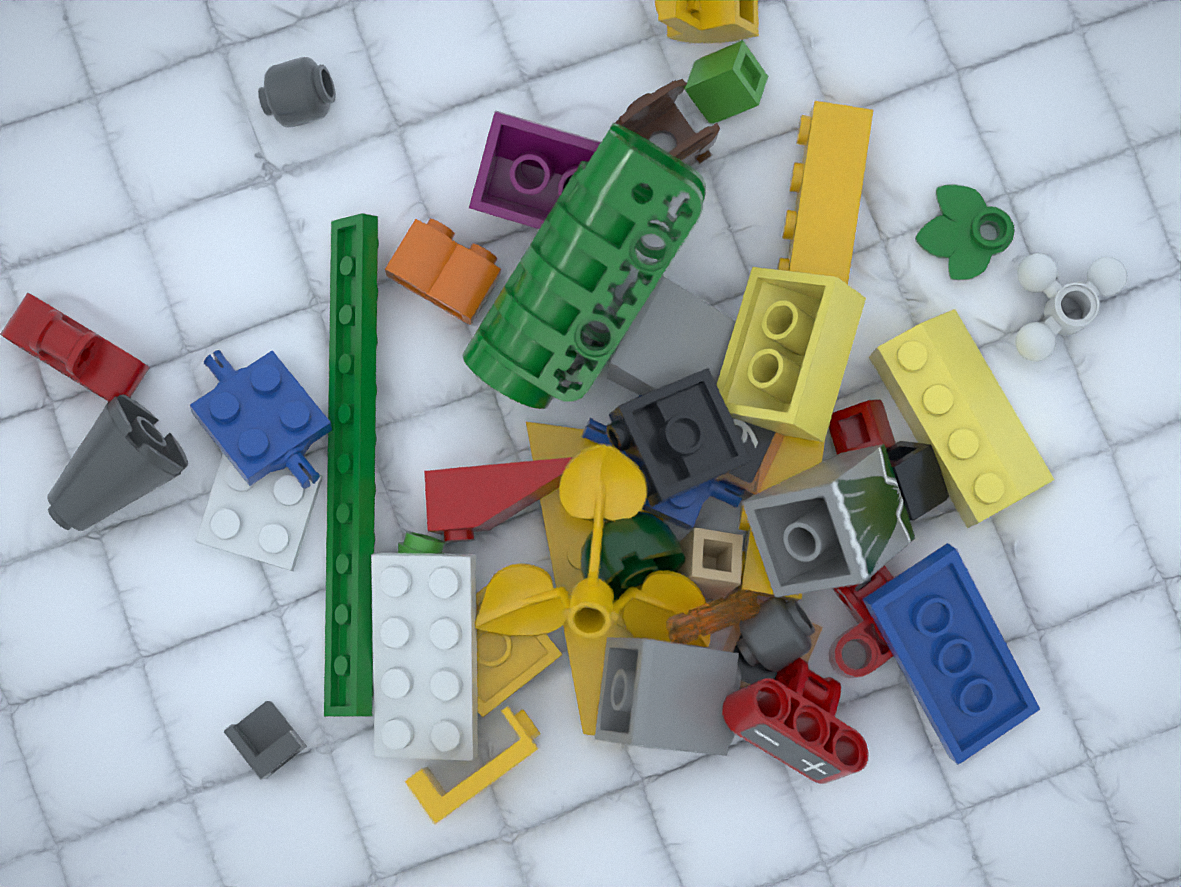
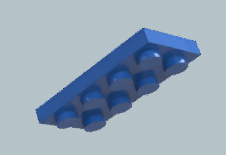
[863,543,1041,765]

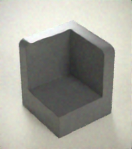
[223,701,307,780]

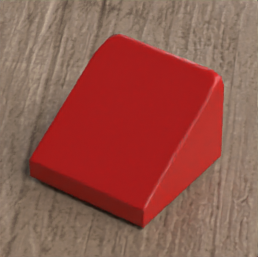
[829,399,895,455]

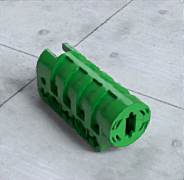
[462,123,706,409]

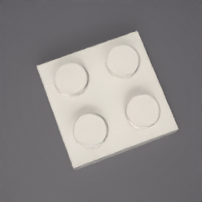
[195,453,323,571]

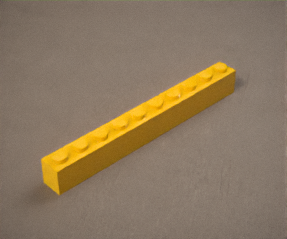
[737,101,874,602]

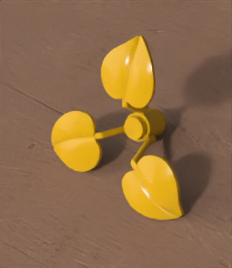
[475,444,711,648]

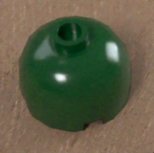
[581,511,685,603]

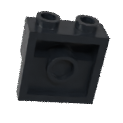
[606,368,752,508]

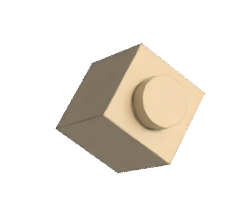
[676,527,743,600]

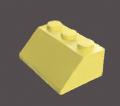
[717,267,866,442]

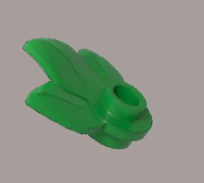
[915,184,1014,280]

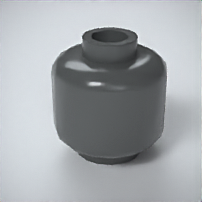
[258,57,336,127]
[736,596,815,672]

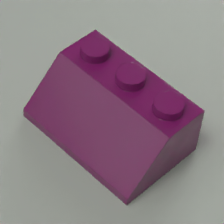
[469,111,601,229]

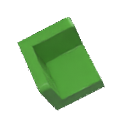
[684,40,769,124]

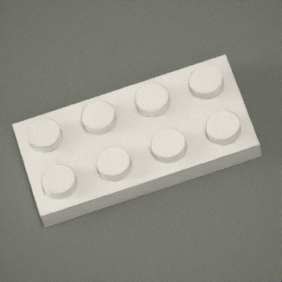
[371,553,478,761]

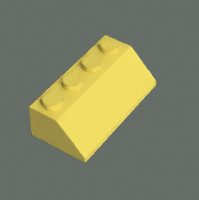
[869,309,1055,528]

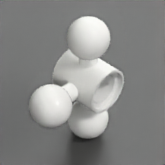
[1016,253,1127,361]

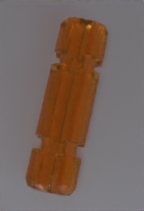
[666,590,760,645]

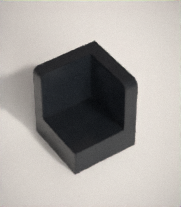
[886,441,949,521]

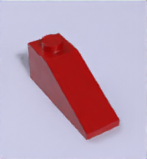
[424,457,574,543]

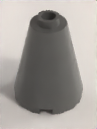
[47,394,189,531]

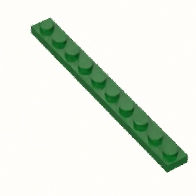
[324,213,379,717]

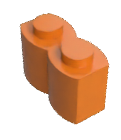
[385,218,501,325]

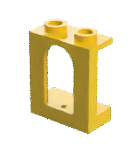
[404,706,541,824]

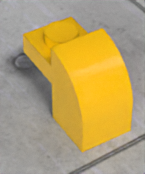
[655,0,759,43]

